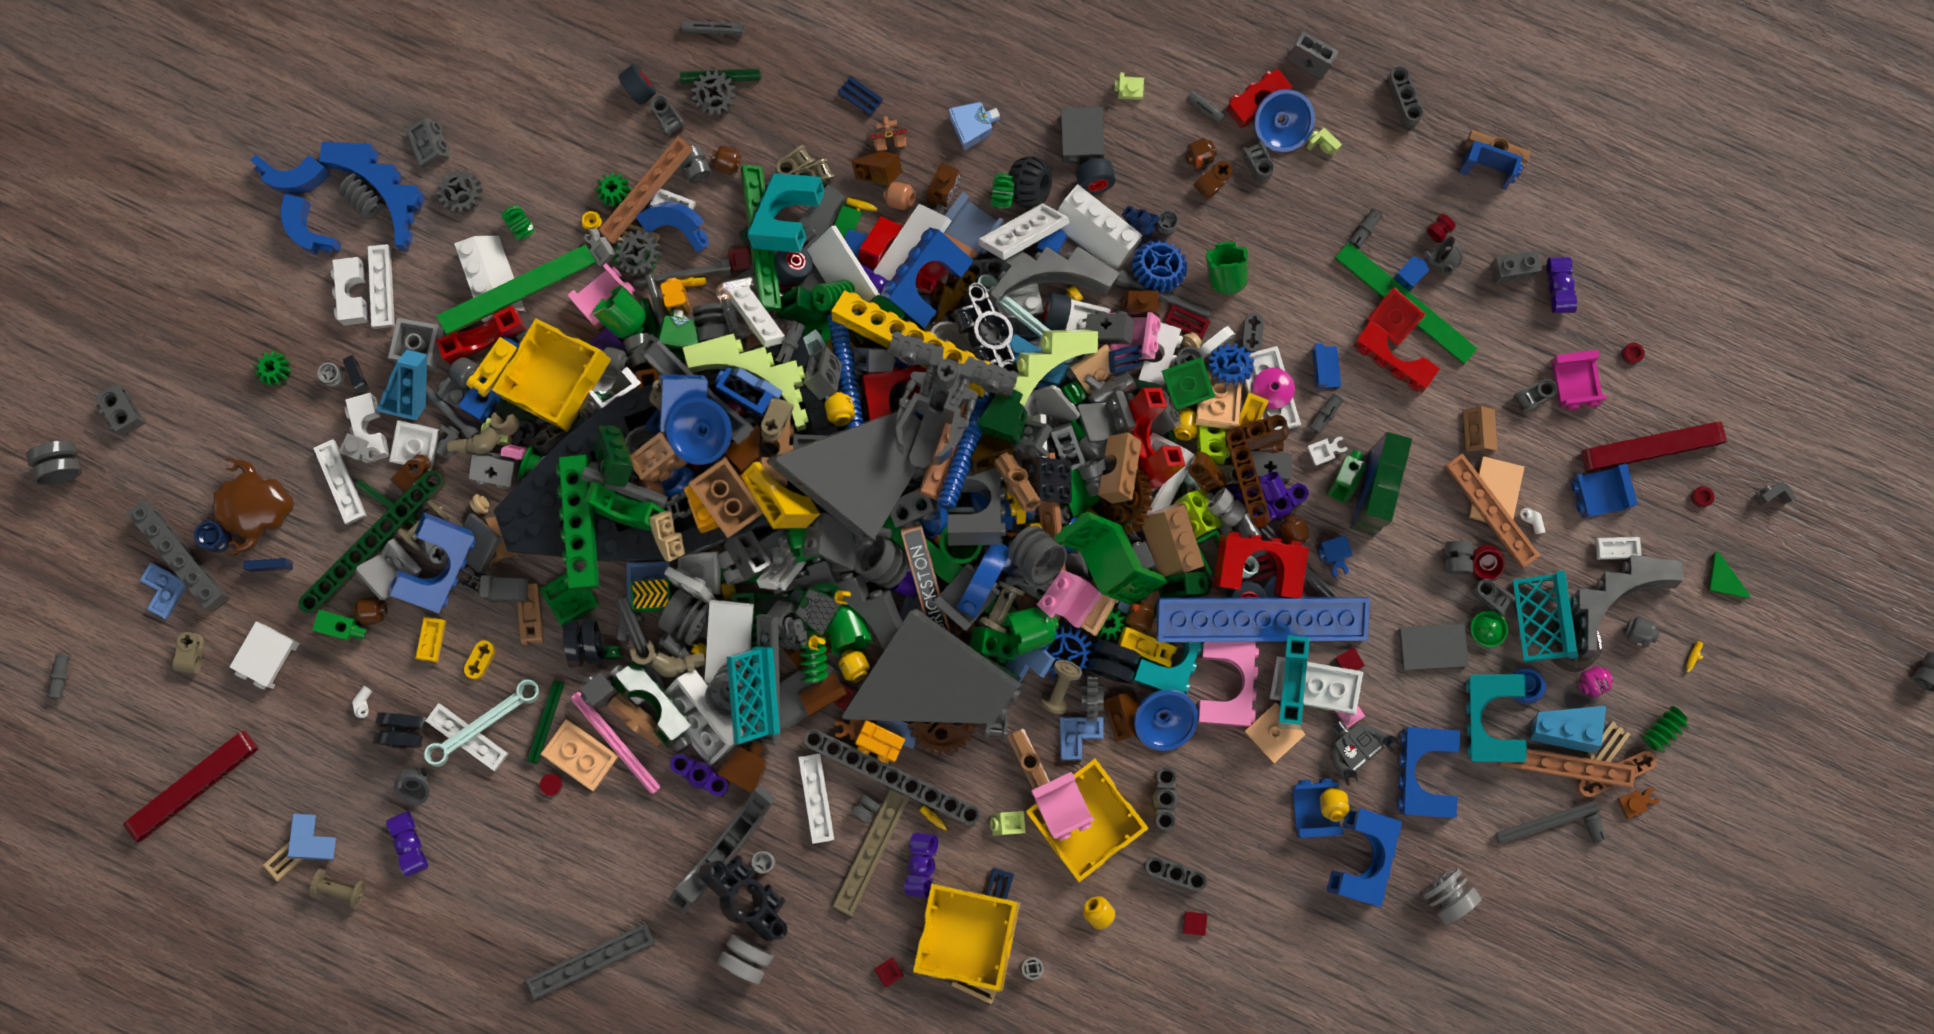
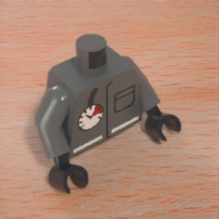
[1331,720,1399,786]

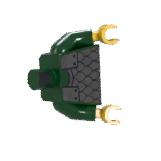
[790,583,851,651]

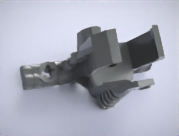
[887,331,1018,469]

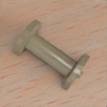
[397,499,450,550]
[980,579,1025,633]
[1039,660,1082,714]
[309,869,366,910]

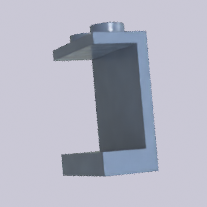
[945,192,1003,258]

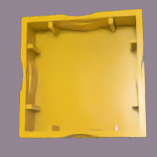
[492,318,611,432]
[1025,759,1149,882]
[913,884,1020,991]

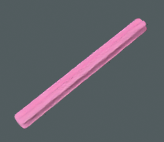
[571,692,661,794]

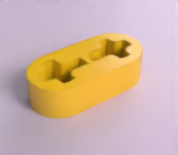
[464,640,496,680]

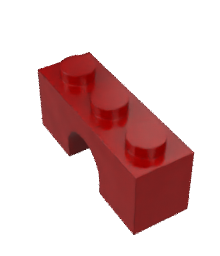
[1227,69,1293,129]

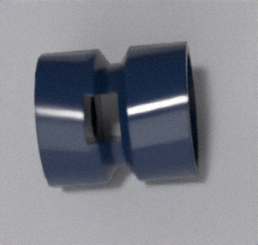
[194,521,232,553]

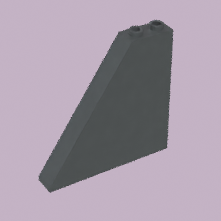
[766,410,922,541]
[842,609,1022,724]

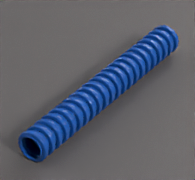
[827,314,863,430]
[937,392,995,510]

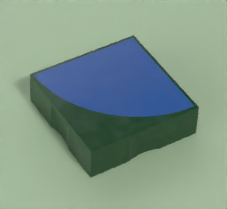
[1350,432,1412,536]

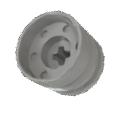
[1421,868,1482,926]

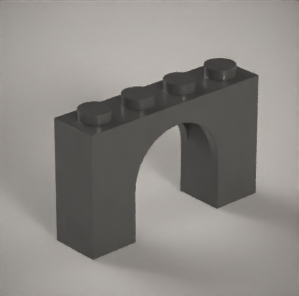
[948,466,1005,545]

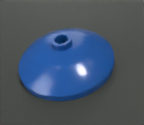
[1254,89,1315,152]
[666,397,732,465]
[1134,689,1198,751]

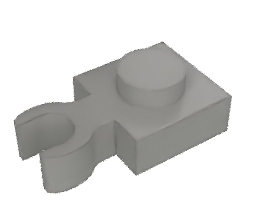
[584,228,616,267]
[339,433,380,463]

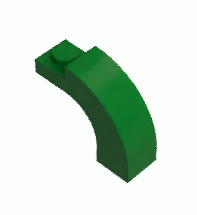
[584,482,665,531]

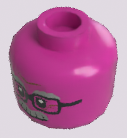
[1578,666,1613,698]

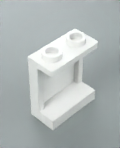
[230,622,300,690]

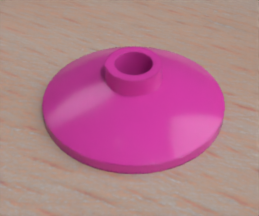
[1252,368,1295,409]

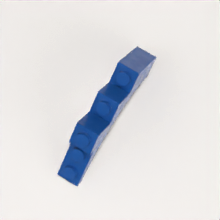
[319,142,424,251]

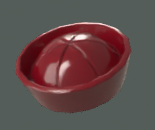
[1470,545,1506,581]

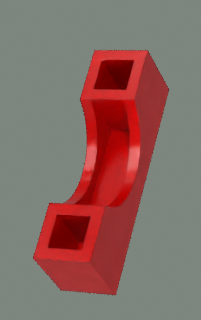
[435,306,527,365]
[1353,321,1441,393]

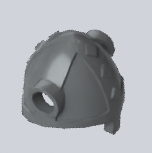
[1424,236,1463,274]
[394,767,430,804]

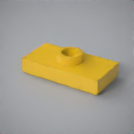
[415,617,446,663]

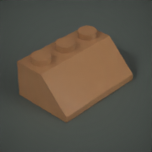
[689,458,763,538]
[1141,503,1204,577]

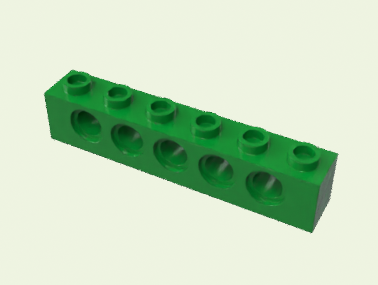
[556,455,599,591]

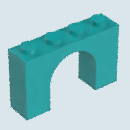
[747,173,825,253]
[1133,602,1203,694]
[1279,635,1310,730]
[1466,674,1527,763]

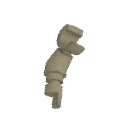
[447,412,520,455]
[630,640,706,677]

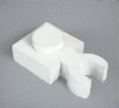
[1307,437,1347,467]

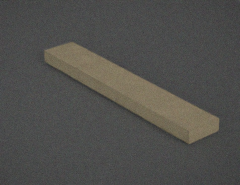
[832,788,910,917]

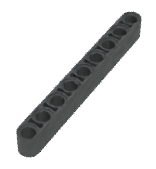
[804,729,980,825]

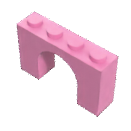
[1197,642,1259,727]

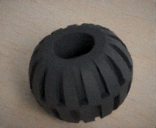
[1009,156,1053,208]

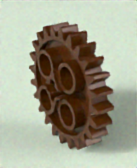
[1099,468,1154,536]
[907,721,977,756]

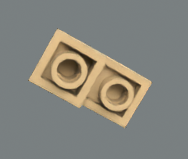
[649,511,685,562]

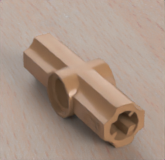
[1465,130,1530,169]
[995,453,1041,512]
[607,693,662,747]
[1007,729,1050,790]

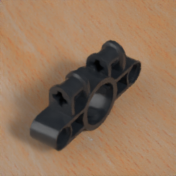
[951,283,1019,374]
[699,855,788,941]

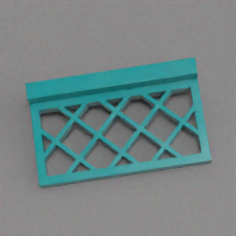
[1513,570,1578,663]
[727,646,780,744]

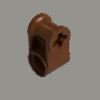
[1193,161,1233,200]
[1188,452,1226,494]
[390,454,431,493]

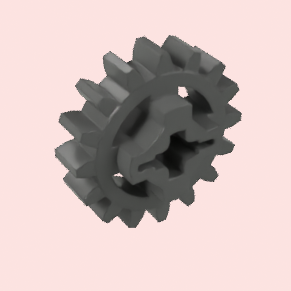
[691,70,737,116]
[436,169,483,215]
[615,230,662,277]
[1081,674,1103,721]

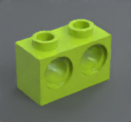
[1196,425,1230,465]
[1174,489,1223,539]

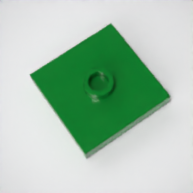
[1161,357,1216,411]

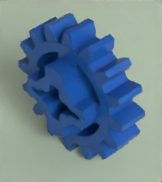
[1208,343,1254,387]

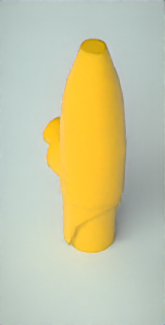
[846,197,878,211]
[681,277,707,287]
[1686,641,1703,673]
[919,805,947,831]

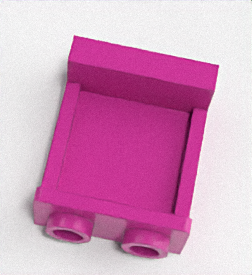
[1551,350,1607,411]

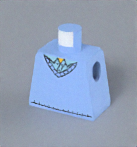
[949,102,1000,151]

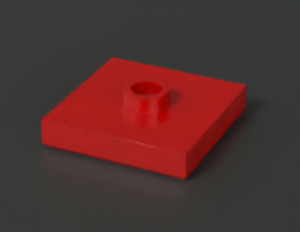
[1366,287,1426,346]

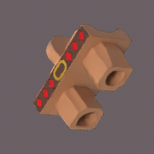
[870,116,908,151]

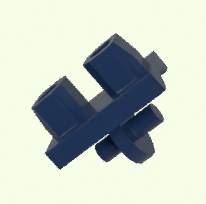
[1122,206,1160,237]

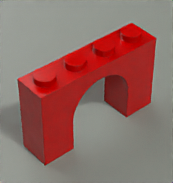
[858,217,948,295]
[861,365,927,421]
[1128,388,1186,488]
[1213,531,1309,598]

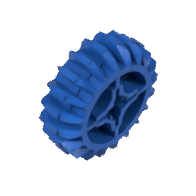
[1131,239,1188,294]
[1044,625,1094,682]

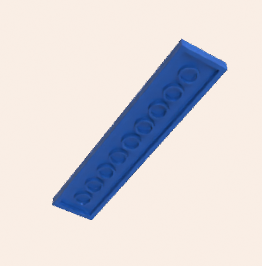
[1156,597,1370,642]

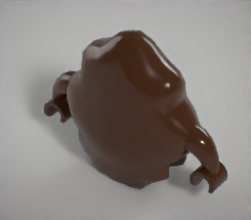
[213,458,294,555]

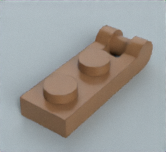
[517,583,544,646]

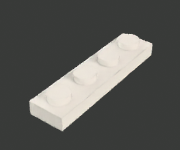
[368,244,395,329]
[728,286,785,347]
[314,439,367,525]
[425,703,509,771]
[799,754,835,844]

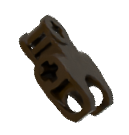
[929,271,976,324]

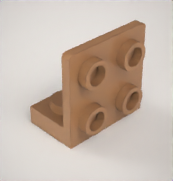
[630,432,688,481]

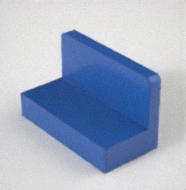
[1312,343,1341,389]

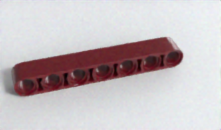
[1580,421,1728,472]
[123,731,259,843]

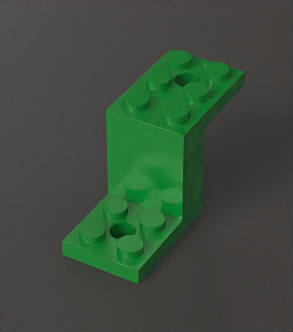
[1054,511,1167,605]

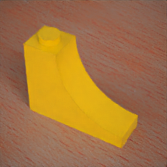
[741,462,820,528]

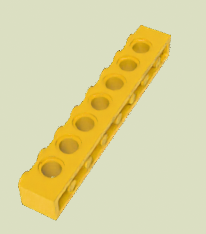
[832,290,990,398]

